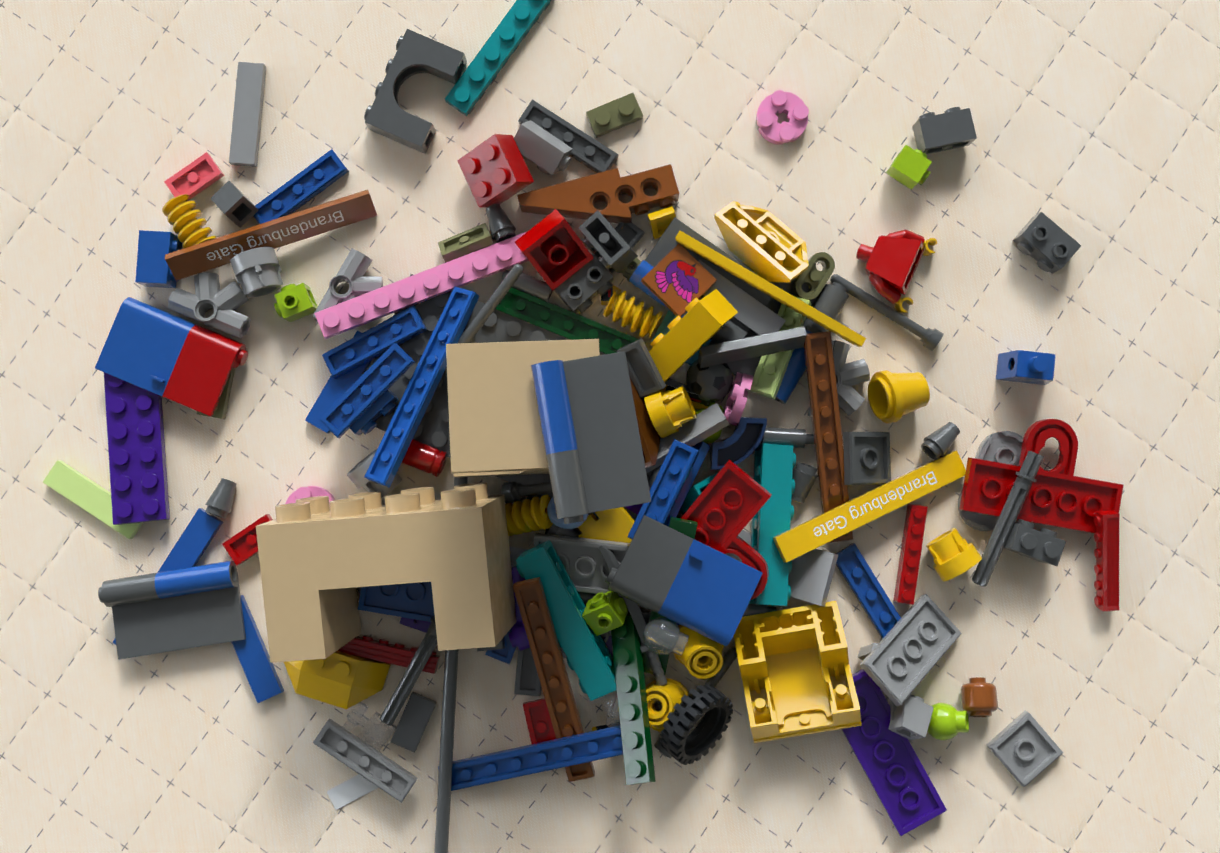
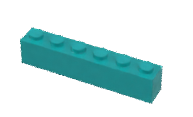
[749,443,796,606]
[515,540,617,701]

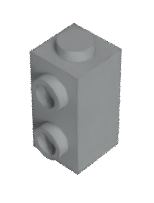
[514,120,573,175]

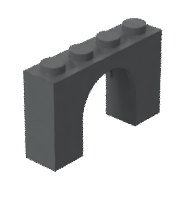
[364,29,467,154]

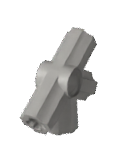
[313,248,383,318]
[168,272,251,339]
[808,340,870,417]

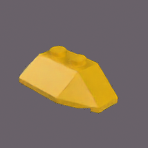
[714,201,809,283]
[284,650,391,710]

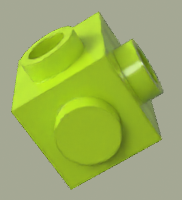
[886,145,932,190]
[274,283,318,322]
[582,591,628,636]

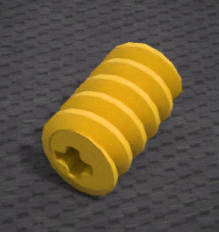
[162,194,216,248]
[603,290,663,338]
[505,495,553,536]

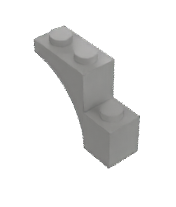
[858,643,934,740]

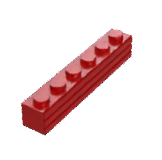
[893,504,928,605]
[1094,510,1120,611]
[338,635,440,674]

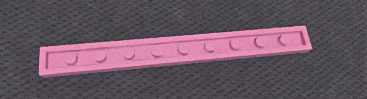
[314,232,529,339]

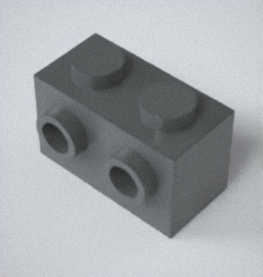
[912,107,977,155]
[578,210,638,273]
[1012,212,1081,274]
[554,253,613,313]
[1004,519,1066,567]

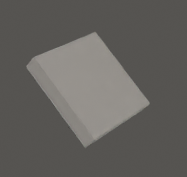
[788,549,838,607]
[986,710,1063,787]

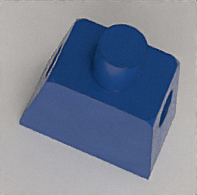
[996,350,1055,385]

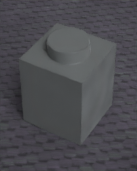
[210,181,259,228]

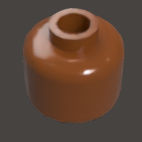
[961,677,998,717]

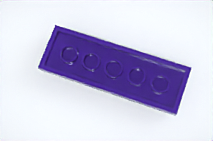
[104,372,170,525]
[841,669,947,836]

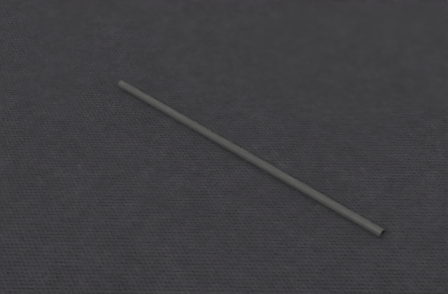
[434,319,475,853]

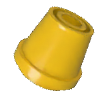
[868,370,930,424]
[671,625,724,679]
[646,678,689,732]

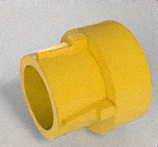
[644,386,697,438]
[926,528,982,582]

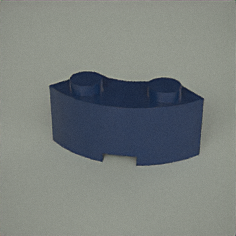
[709,417,767,470]

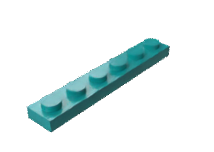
[445,0,551,117]

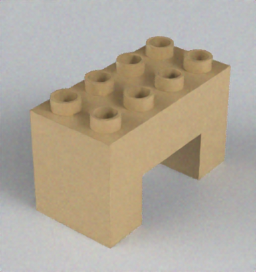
[446,339,600,478]
[256,482,517,663]

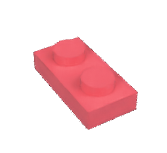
[164,152,225,202]

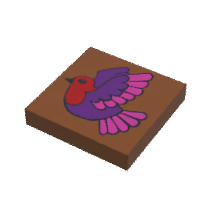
[641,243,717,317]

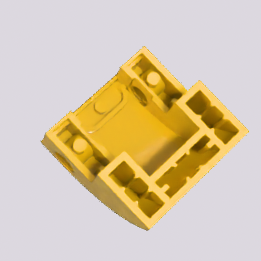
[734,601,862,743]

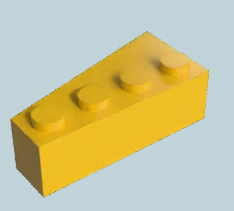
[649,289,738,383]

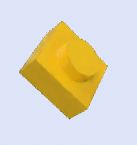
[647,206,676,239]

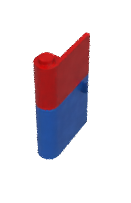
[95,297,249,416]

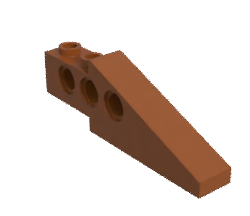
[517,164,679,224]

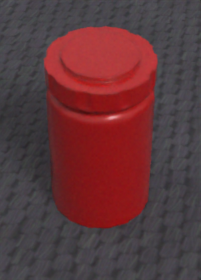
[402,439,447,477]

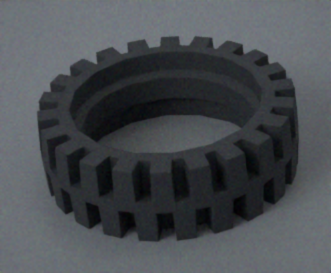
[660,684,733,765]

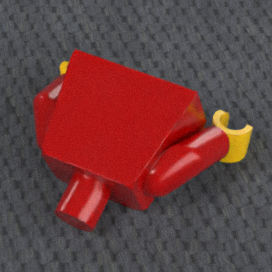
[856,230,937,313]

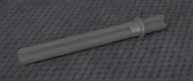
[972,451,1044,587]
[380,616,437,726]

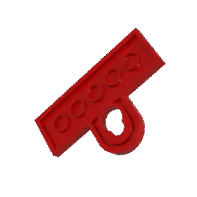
[959,419,1124,533]
[681,460,772,600]

